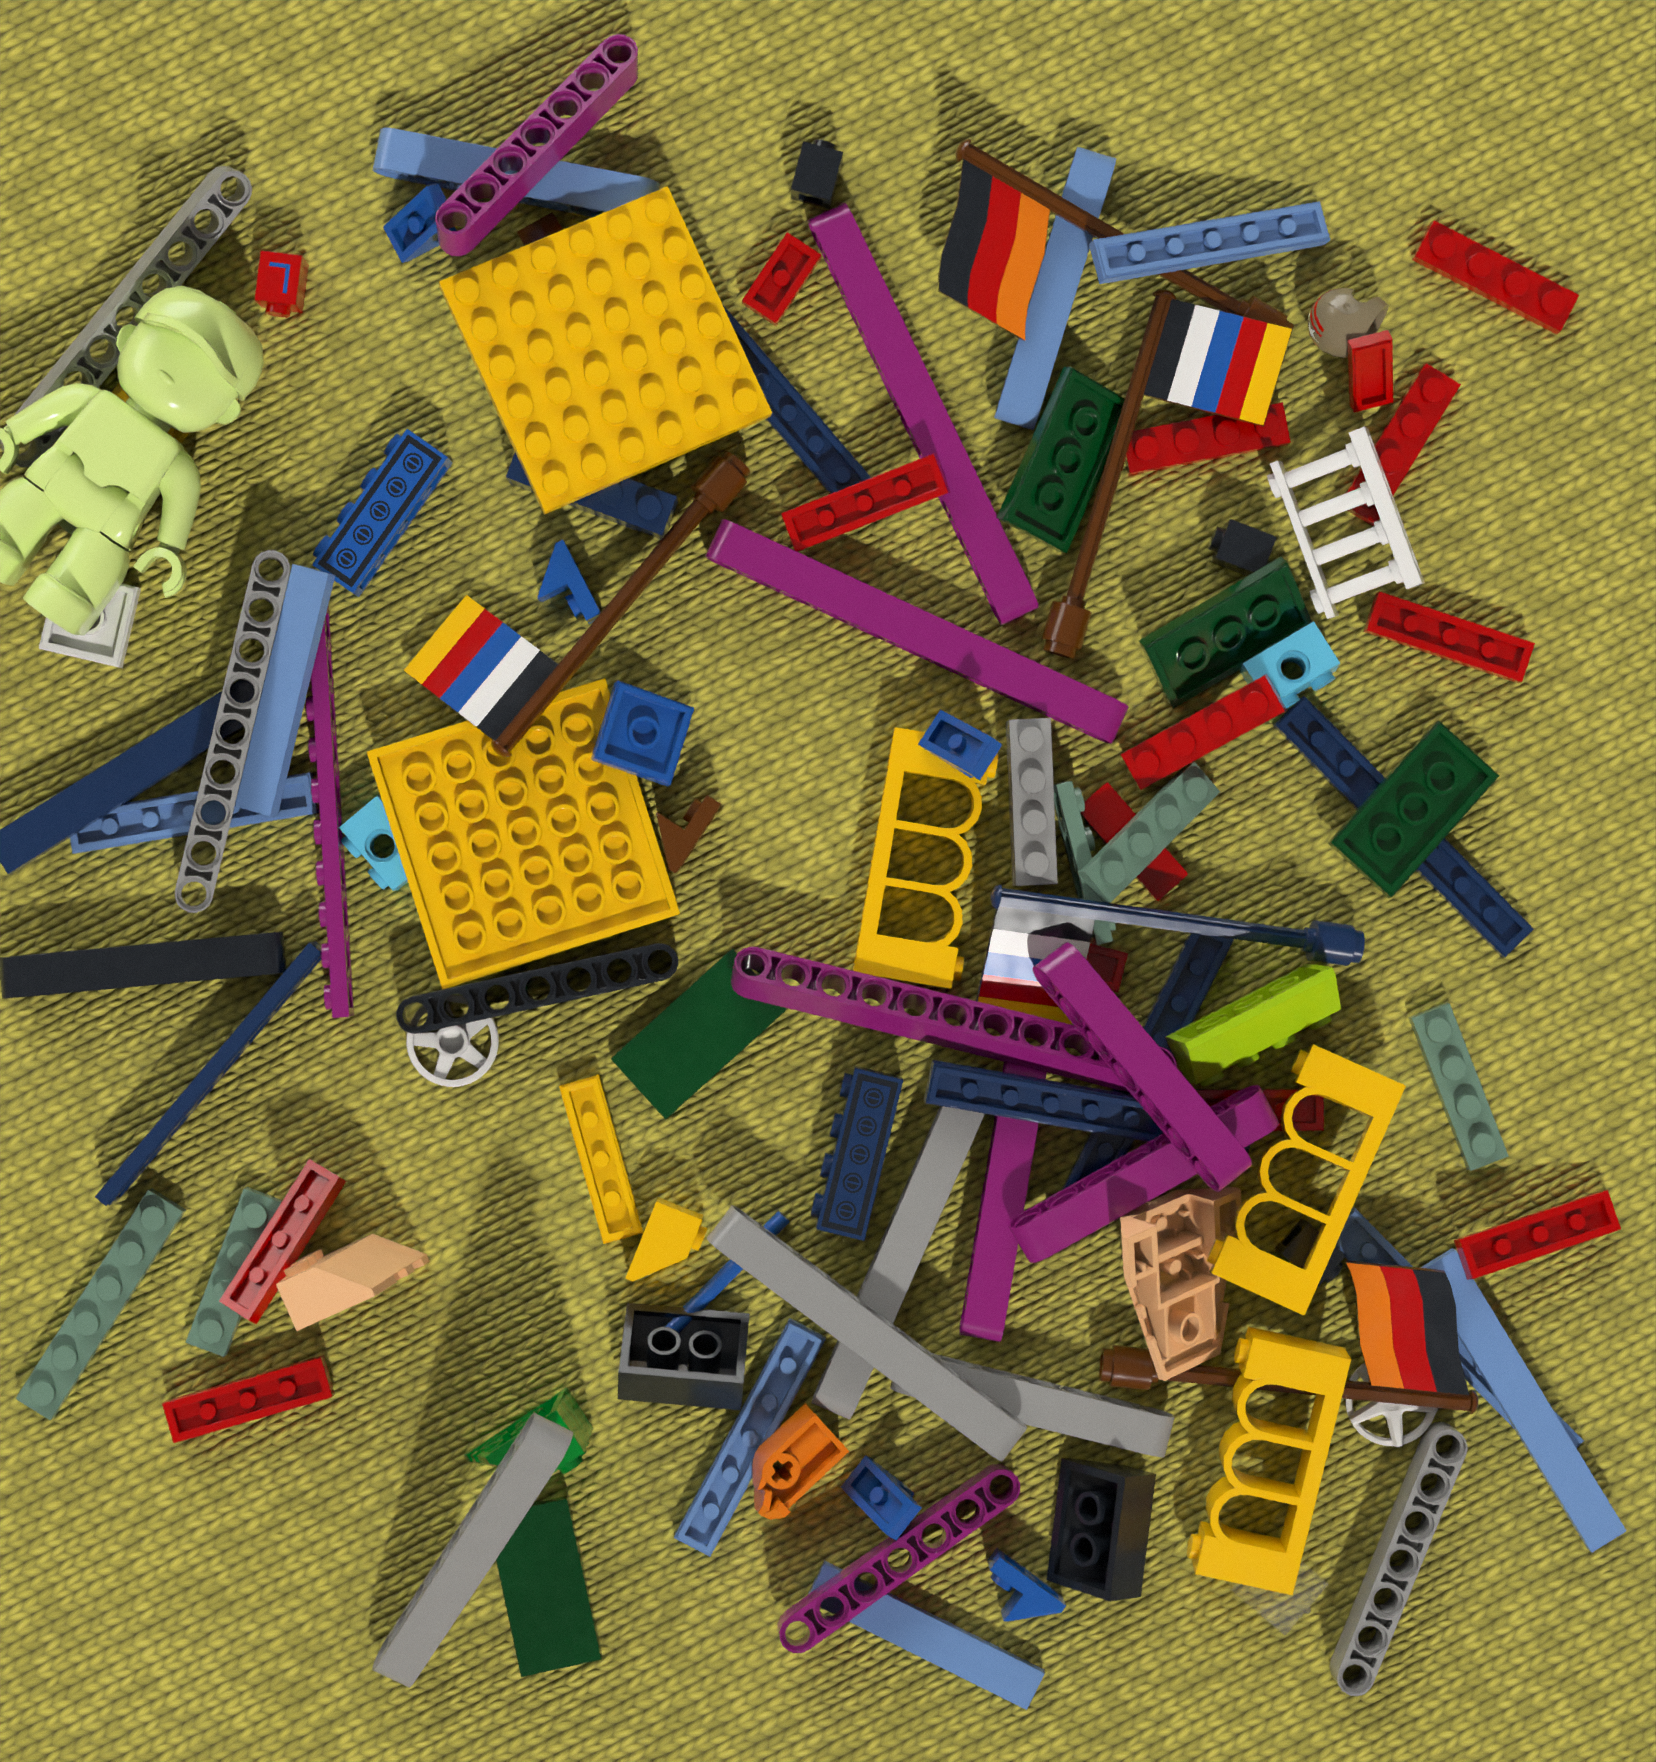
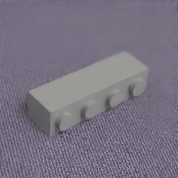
[1006,718,1058,886]

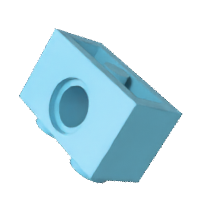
[1240,621,1340,709]
[339,795,408,891]

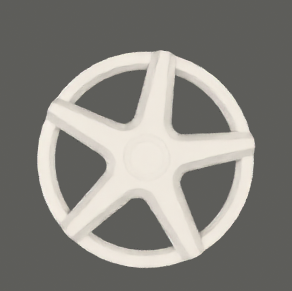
[406,995,499,1087]
[1345,1362,1438,1447]

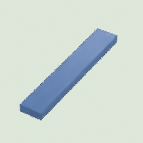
[1089,201,1330,284]
[235,564,335,817]
[70,772,319,854]
[674,1318,826,1557]
[807,1560,1045,1710]

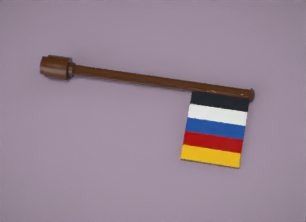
[1041,289,1292,659]
[404,451,750,757]

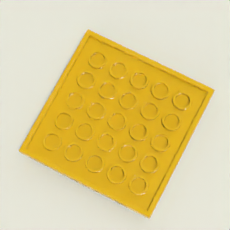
[439,186,772,515]
[367,678,680,990]

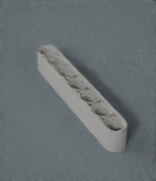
[890,1353,1175,1457]
[1329,1421,1468,1696]

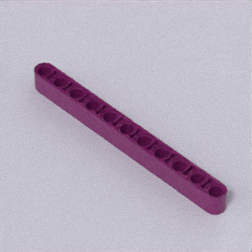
[808,203,1039,625]
[705,519,1129,744]
[731,947,1176,1093]

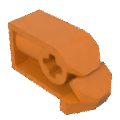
[752,1403,849,1520]

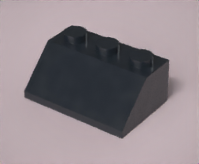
[617,1303,750,1410]
[1046,1458,1156,1602]

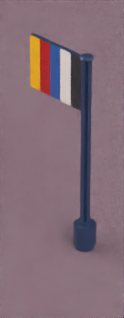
[976,885,1365,1024]

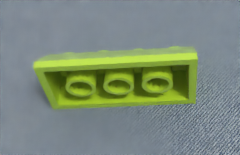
[1165,963,1341,1086]

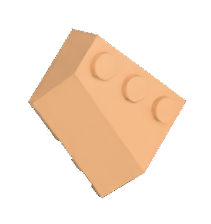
[276,1234,430,1331]

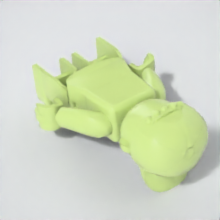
[0,286,264,636]

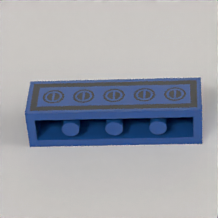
[312,429,452,597]

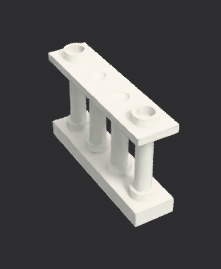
[1267,426,1425,619]

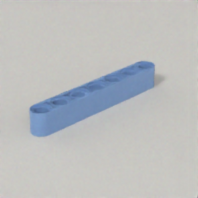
[373,128,660,217]
[994,147,1117,430]

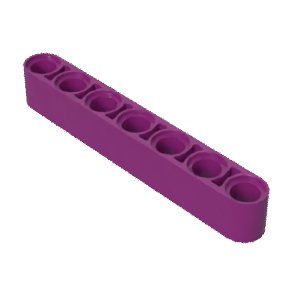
[435,34,638,256]
[1033,942,1252,1192]
[959,1062,1047,1342]
[1009,1085,1279,1263]
[777,1464,1020,1653]

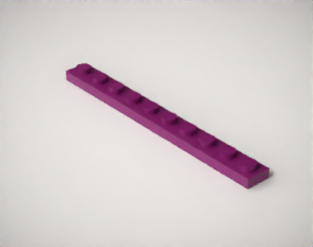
[306,606,354,1018]

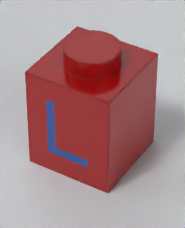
[254,250,309,318]

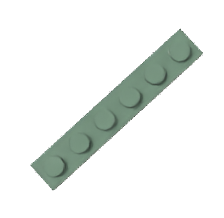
[15,1188,186,1421]

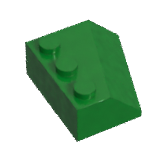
[464,1387,593,1474]

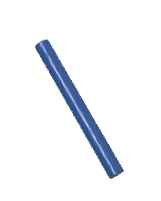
[665,1210,790,1334]

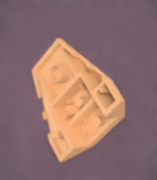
[1120,1187,1242,1381]

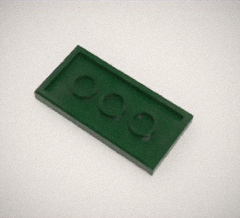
[996,367,1125,553]
[1139,557,1312,709]
[1328,721,1500,898]
[611,948,788,1119]
[496,1496,603,1677]

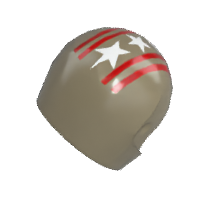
[1308,288,1389,359]

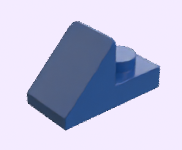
[383,184,457,263]
[537,540,601,624]
[918,710,1002,780]
[841,1455,922,1540]
[987,1548,1066,1621]

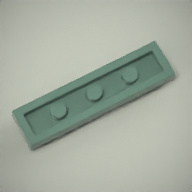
[1078,761,1220,903]
[1054,781,1116,945]
[1408,1003,1508,1171]
[185,1187,283,1357]

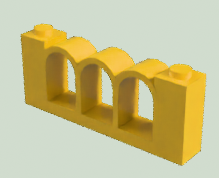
[853,727,998,989]
[1206,1044,1406,1316]
[1187,1326,1351,1595]

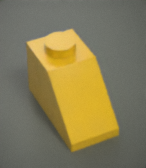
[625,1197,708,1281]

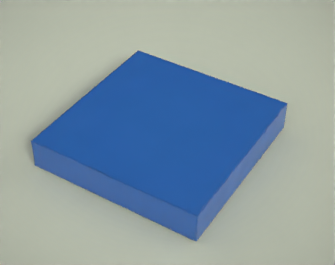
[591,681,694,786]

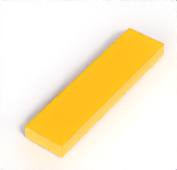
[559,1074,644,1244]

